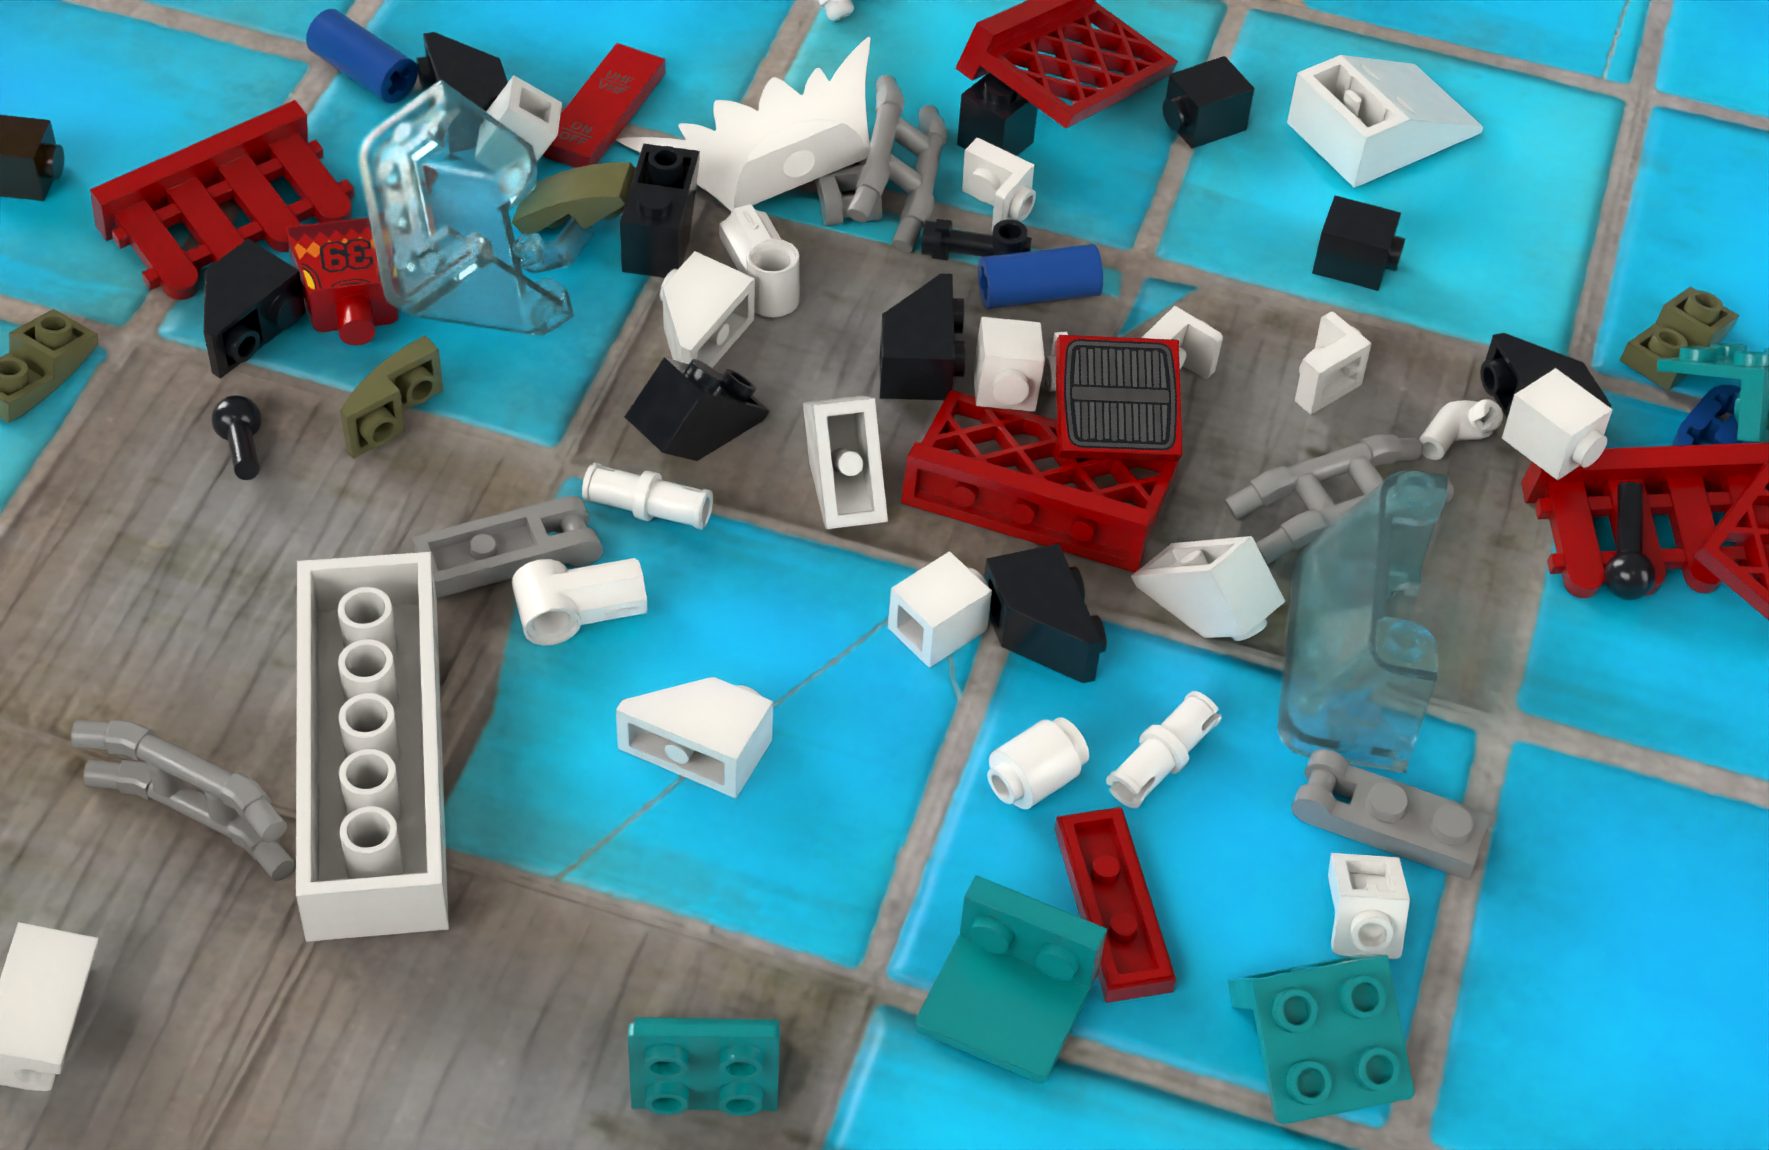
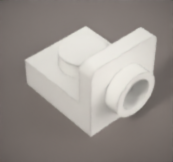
[962,138,1036,231]
[1141,306,1223,379]
[1295,311,1372,415]
[1328,853,1410,959]

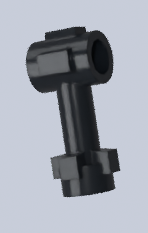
[921,219,1032,261]

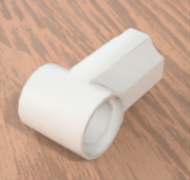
[719,204,800,318]
[512,558,647,646]

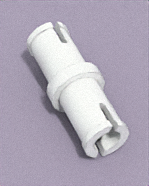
[582,462,713,530]
[1106,691,1222,809]

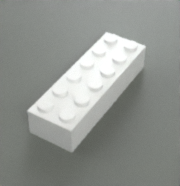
[296,552,449,942]

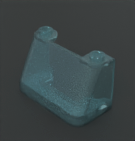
[359,80,574,336]
[1277,470,1448,773]

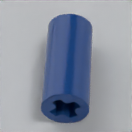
[306,9,418,104]
[978,244,1103,309]

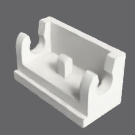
[0,922,98,1091]

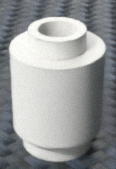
[987,717,1089,809]

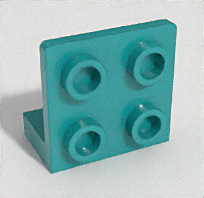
[1657,343,1769,443]
[915,875,1107,1084]
[1227,955,1414,1124]
[628,1017,780,1116]

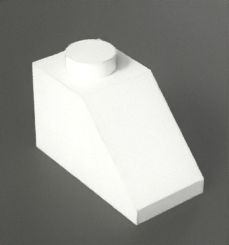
[660,251,755,368]
[803,396,888,529]
[1131,536,1286,641]
[616,677,773,798]

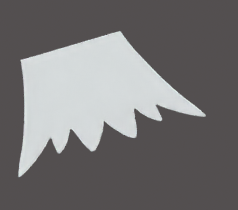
[616,37,871,212]

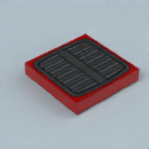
[1055,335,1183,462]

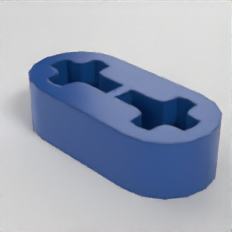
[1672,385,1744,446]

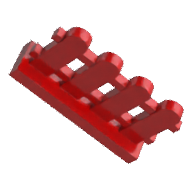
[90,100,354,300]
[1521,442,1769,598]

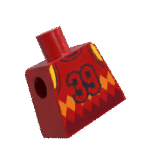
[285,214,404,346]

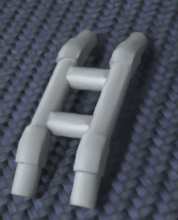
[847,75,947,253]
[1225,434,1454,564]
[71,720,295,881]

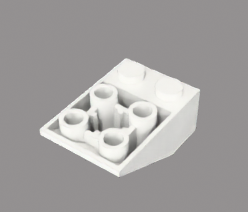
[1287,55,1483,188]

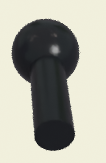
[212,395,262,480]
[1604,482,1656,600]

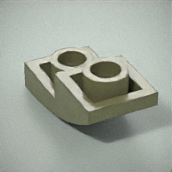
[512,162,636,238]
[1619,286,1739,391]
[0,309,98,423]
[340,335,443,459]

